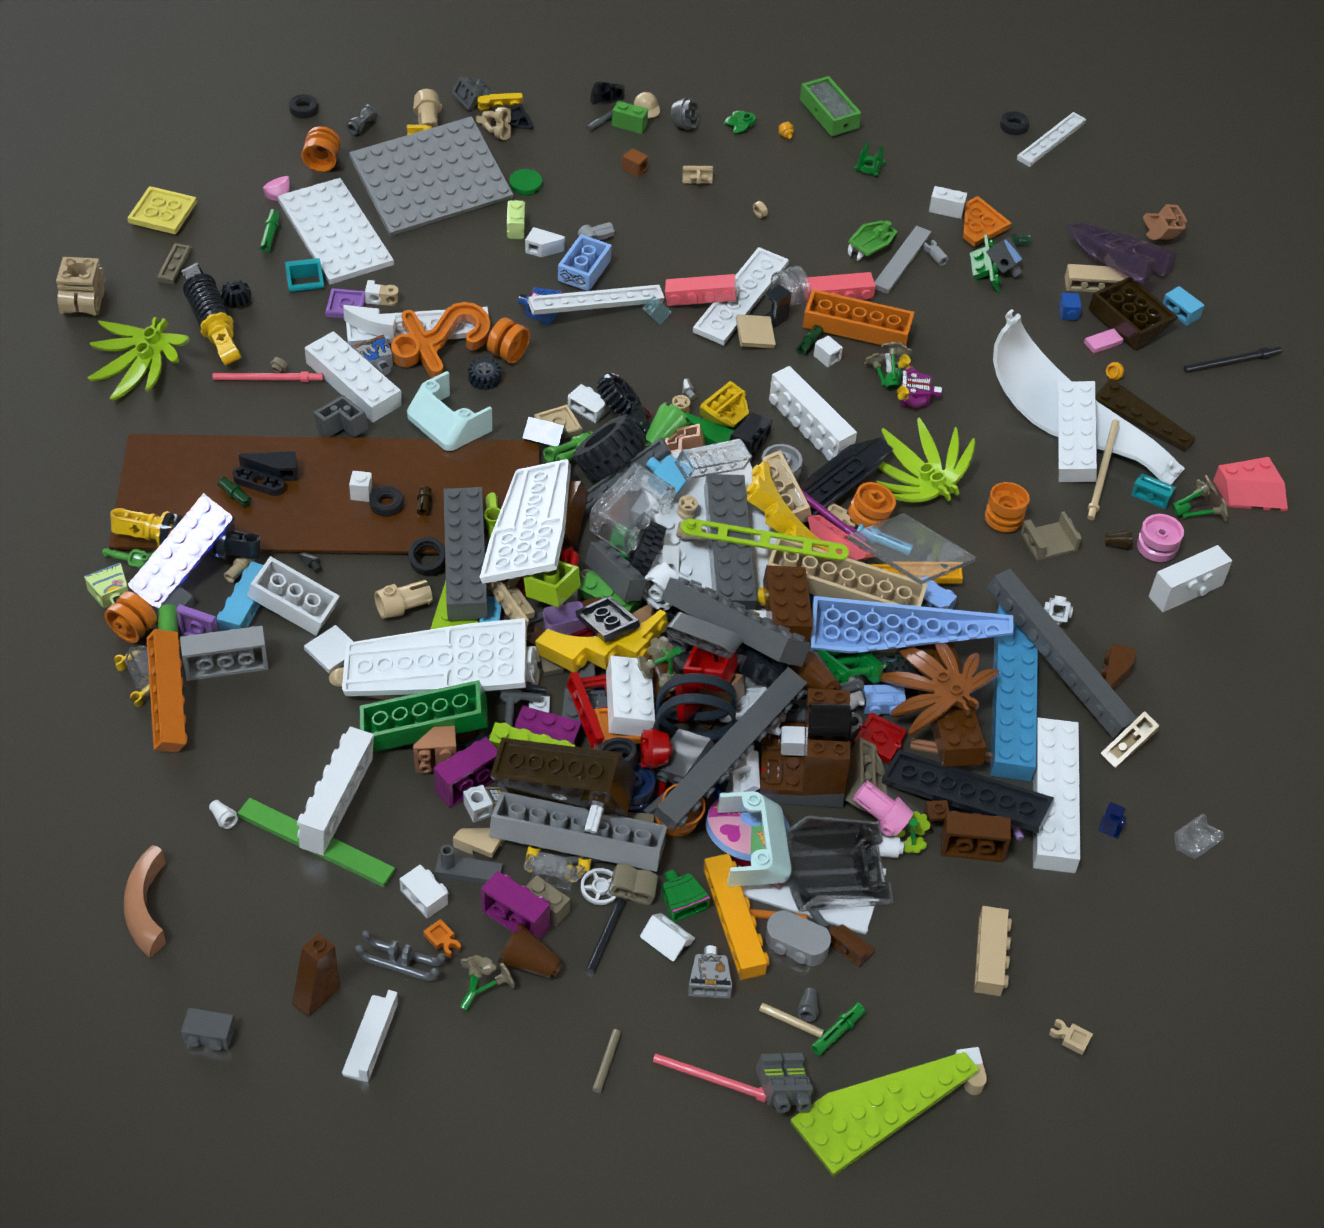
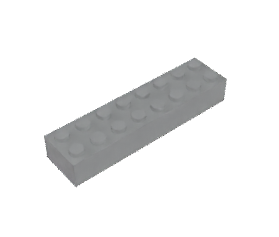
[489,792,667,872]

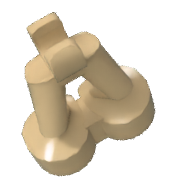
[476,107,511,140]

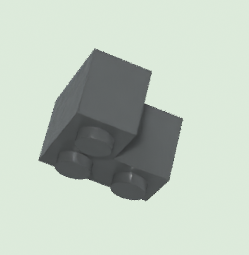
[313,395,369,437]

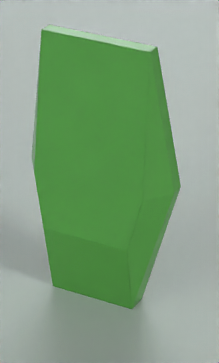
[848,220,897,256]

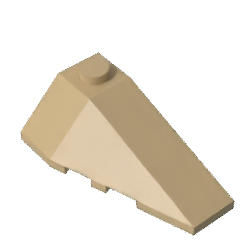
[763,450,811,523]

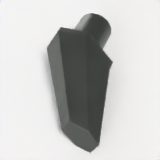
[297,552,322,573]

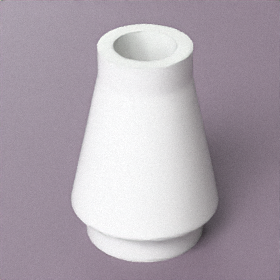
[209,800,238,829]

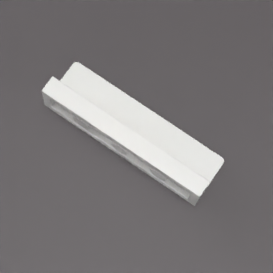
[342,990,398,1082]

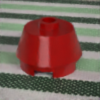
[640,728,672,770]

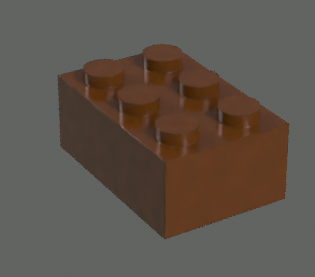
[940,811,1011,863]

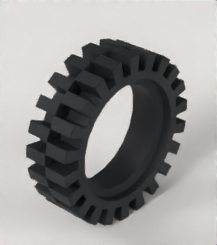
[630,520,667,577]

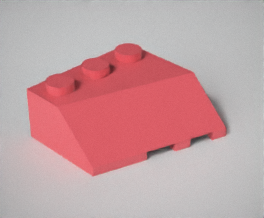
[1213,457,1288,511]

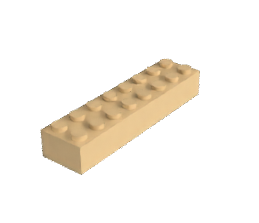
[767,539,928,606]

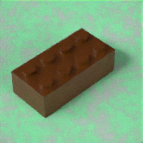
[763,565,813,643]

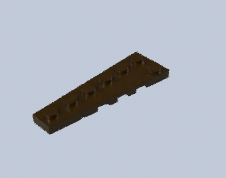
[1095,378,1195,453]

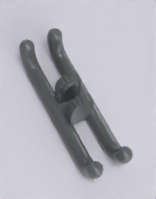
[355,930,446,981]

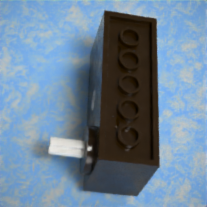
[490,738,637,834]

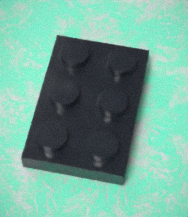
[575,596,640,643]

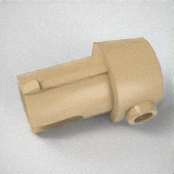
[413,89,442,128]
[374,580,433,619]

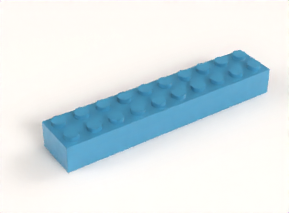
[990,604,1038,781]

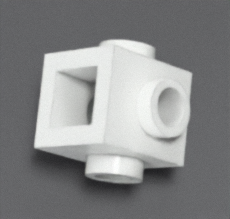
[1044,595,1073,624]

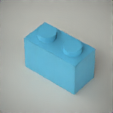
[1163,286,1205,326]

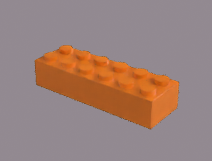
[803,289,915,346]

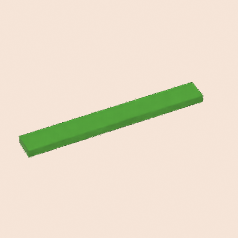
[238,798,395,888]

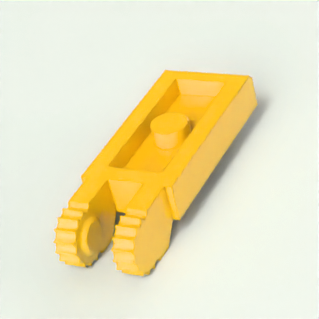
[477,93,523,112]

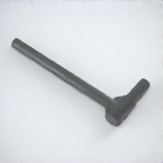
[499,689,541,727]

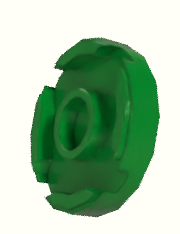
[509,169,542,195]

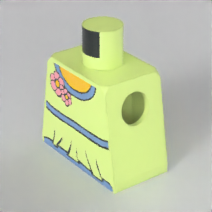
[84,563,128,608]

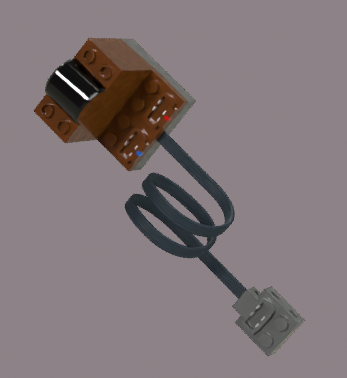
[562,673,852,808]

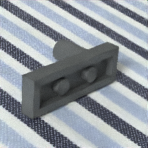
[435,845,503,884]

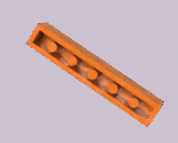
[147,629,188,753]

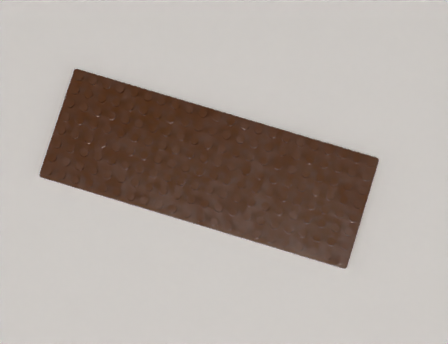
[109,434,539,555]

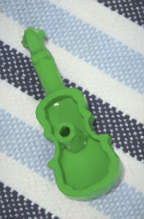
[102,548,169,576]

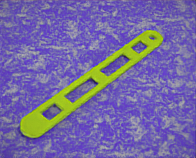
[681,518,849,561]

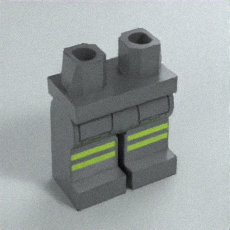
[755,1053,813,1113]

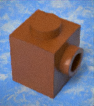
[622,148,648,177]

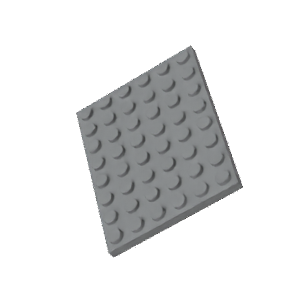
[349,116,513,236]

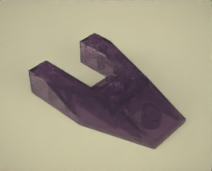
[1066,221,1177,283]

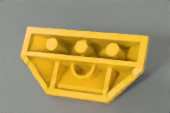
[699,381,749,427]

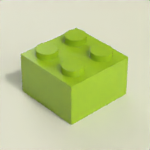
[523,561,581,607]

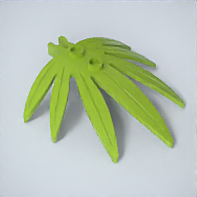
[87,317,190,401]
[876,418,976,502]

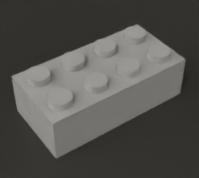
[180,626,269,681]

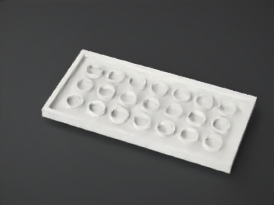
[278,178,394,285]

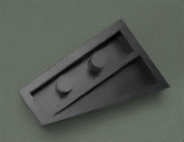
[730,412,772,464]

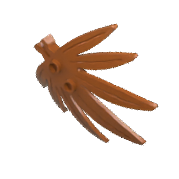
[880,643,999,737]

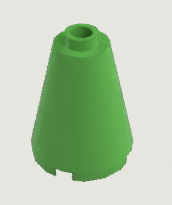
[644,402,691,449]

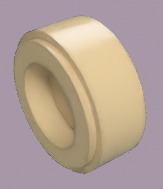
[753,201,768,218]

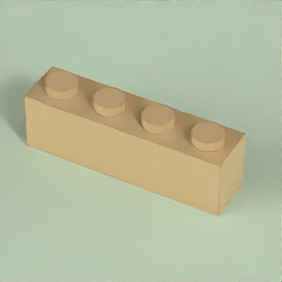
[1065,264,1138,292]
[974,906,1012,996]

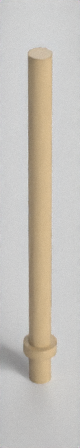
[1087,419,1119,520]

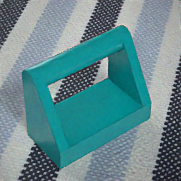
[285,258,324,292]
[1131,473,1177,510]

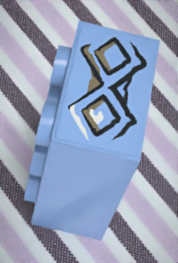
[558,234,612,291]

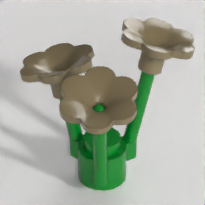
[864,342,912,391]
[1172,475,1228,522]

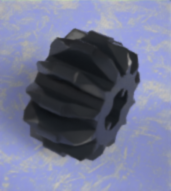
[221,280,252,308]

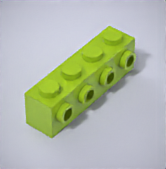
[489,722,575,750]

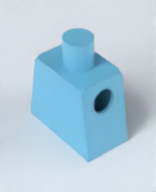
[646,456,695,502]

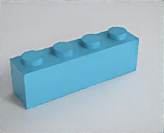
[217,561,264,631]

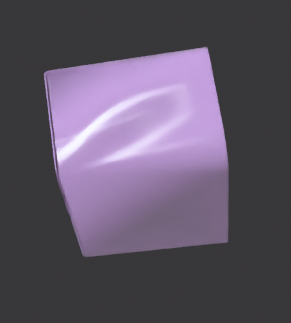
[543,601,586,635]

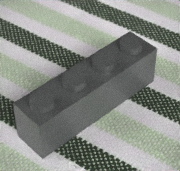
[585,540,646,601]

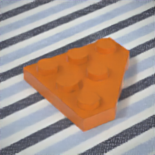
[963,196,1012,247]

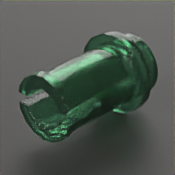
[1010,234,1032,247]

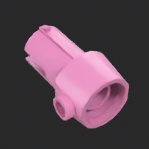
[852,780,914,836]

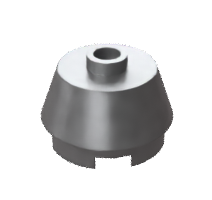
[671,97,699,130]

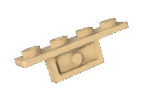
[486,580,535,627]

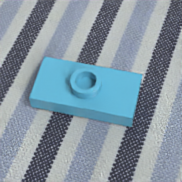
[480,596,501,623]

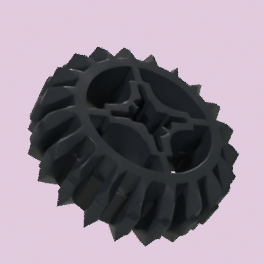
[596,373,641,414]

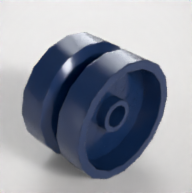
[628,762,655,813]

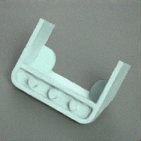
[407,371,492,451]
[717,791,791,887]

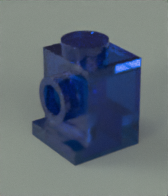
[1098,801,1127,839]

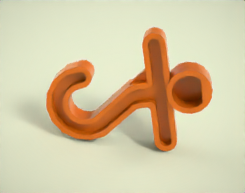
[391,302,490,378]

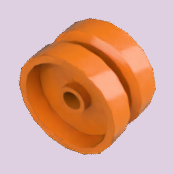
[487,317,530,364]
[848,482,896,530]
[104,591,157,643]

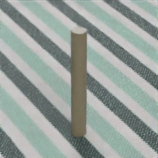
[592,1029,621,1093]

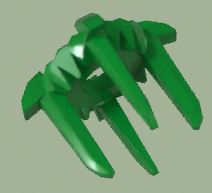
[853,142,886,177]

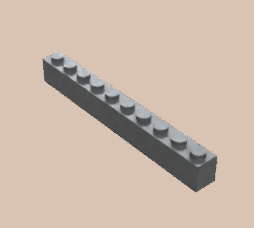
[986,569,1137,738]
[653,667,807,831]

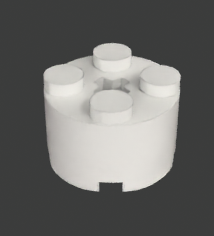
[642,563,682,610]

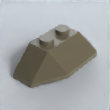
[844,738,887,813]

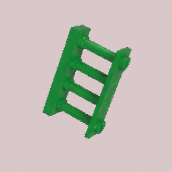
[809,641,884,684]

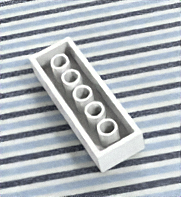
[304,331,402,422]
[769,366,857,461]
[1058,381,1097,482]
[297,727,374,855]

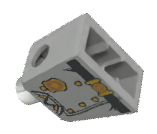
[688,945,732,999]

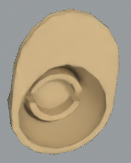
[634,92,660,118]

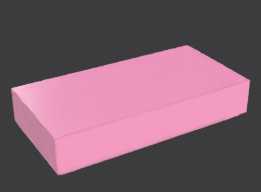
[1084,328,1124,354]

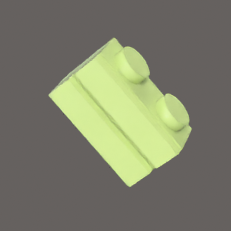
[507,200,525,239]

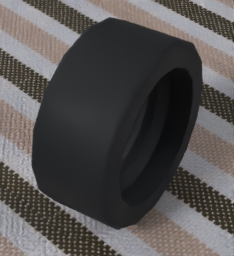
[409,537,445,576]
[598,737,638,770]

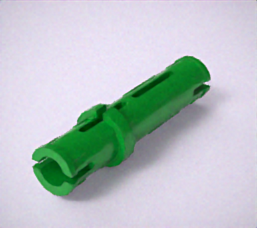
[260,209,280,253]
[810,1002,866,1056]

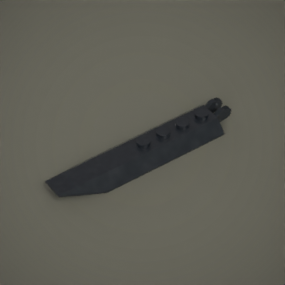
[798,437,893,525]

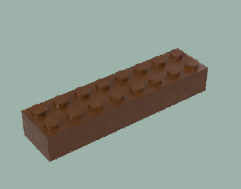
[911,642,986,767]

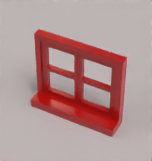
[567,672,662,750]

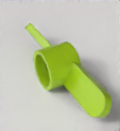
[484,492,501,540]

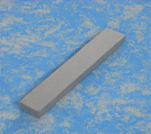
[874,226,932,294]

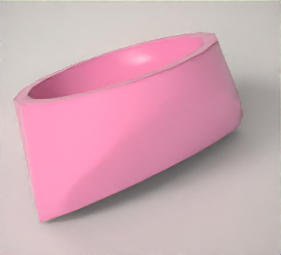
[263,176,290,201]

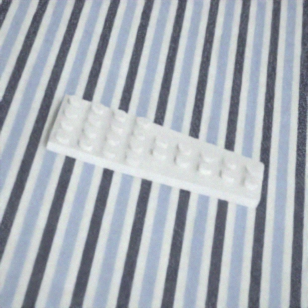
[480,460,571,584]
[342,618,527,696]

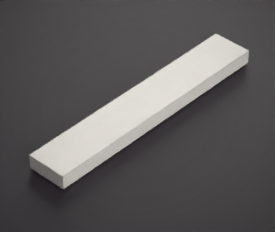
[1017,112,1086,167]

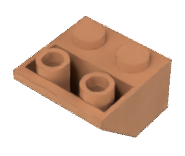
[413,726,456,773]

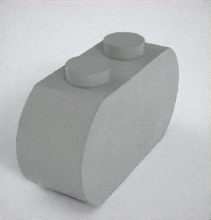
[765,910,831,966]

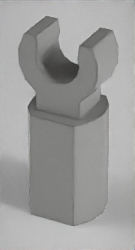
[923,240,948,266]

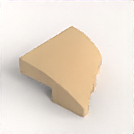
[453,828,505,858]

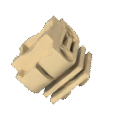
[56,257,105,316]

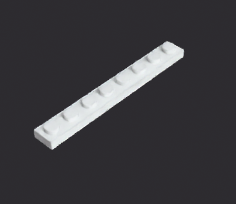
[527,285,665,315]

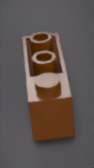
[1101,643,1136,690]

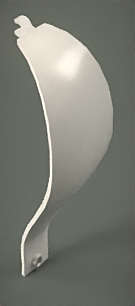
[993,309,1185,485]

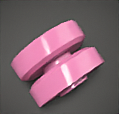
[1137,514,1184,562]

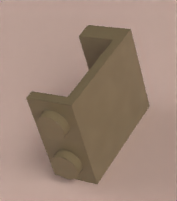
[1020,511,1081,561]

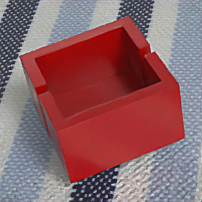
[683,646,738,692]

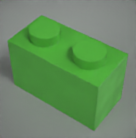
[612,101,648,134]

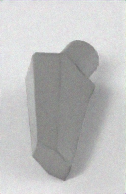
[682,378,696,400]

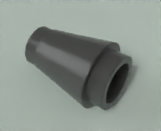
[796,988,819,1022]

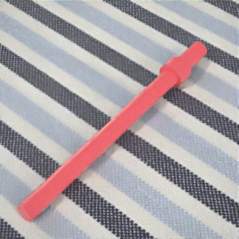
[213,372,323,382]
[653,1054,767,1103]

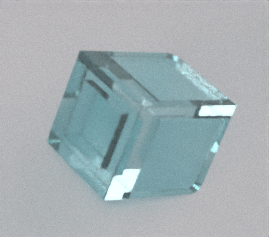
[642,296,672,324]

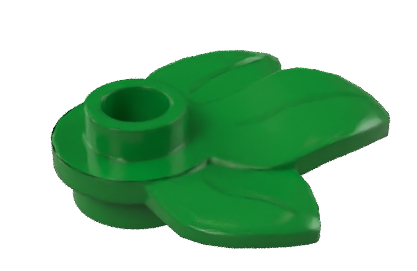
[724,110,756,134]

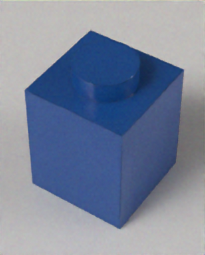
[1058,293,1082,320]

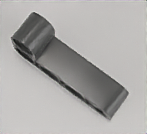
[666,612,742,659]

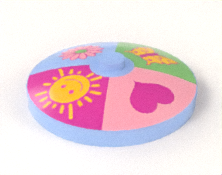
[706,799,790,861]

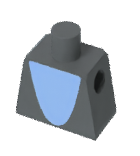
[986,236,1023,278]

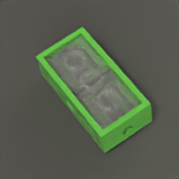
[800,76,861,137]

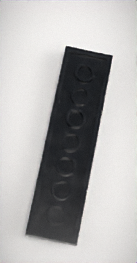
[882,750,1054,833]

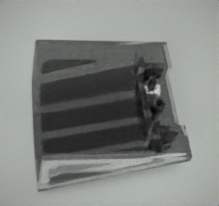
[786,816,894,912]

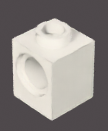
[463,785,493,823]

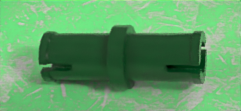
[796,324,823,355]
[217,476,252,508]

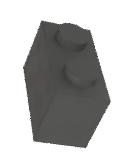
[181,1008,236,1051]

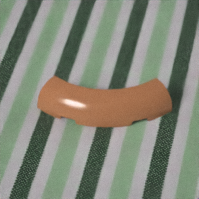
[124,845,166,959]

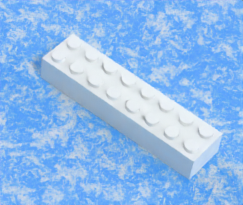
[1033,718,1080,873]

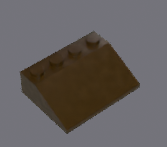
[1089,276,1178,349]

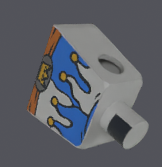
[353,334,393,375]

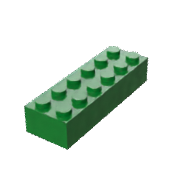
[360,680,488,752]

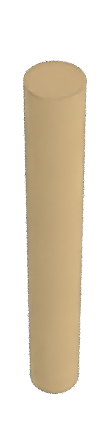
[759,1003,825,1038]

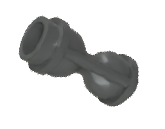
[346,105,377,135]

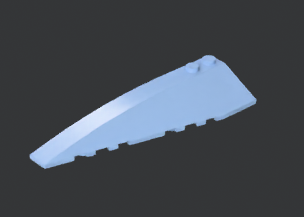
[810,596,1013,653]

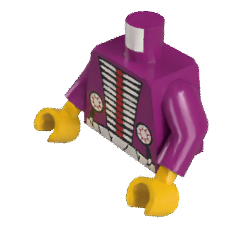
[897,354,942,409]

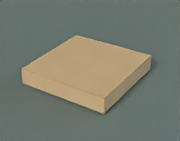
[736,314,776,348]
[534,404,583,439]

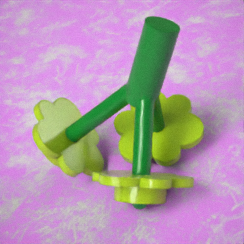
[892,811,931,853]

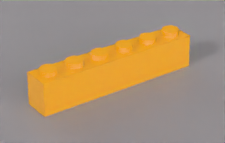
[704,854,769,980]

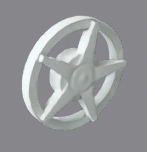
[580,868,618,905]

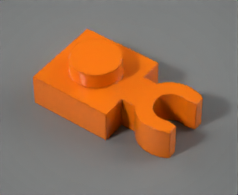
[423,919,461,958]

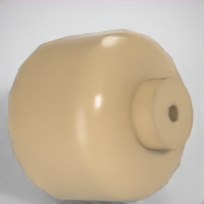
[329,667,344,687]

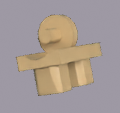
[682,166,713,185]

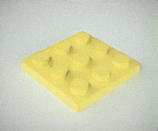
[128,186,197,235]

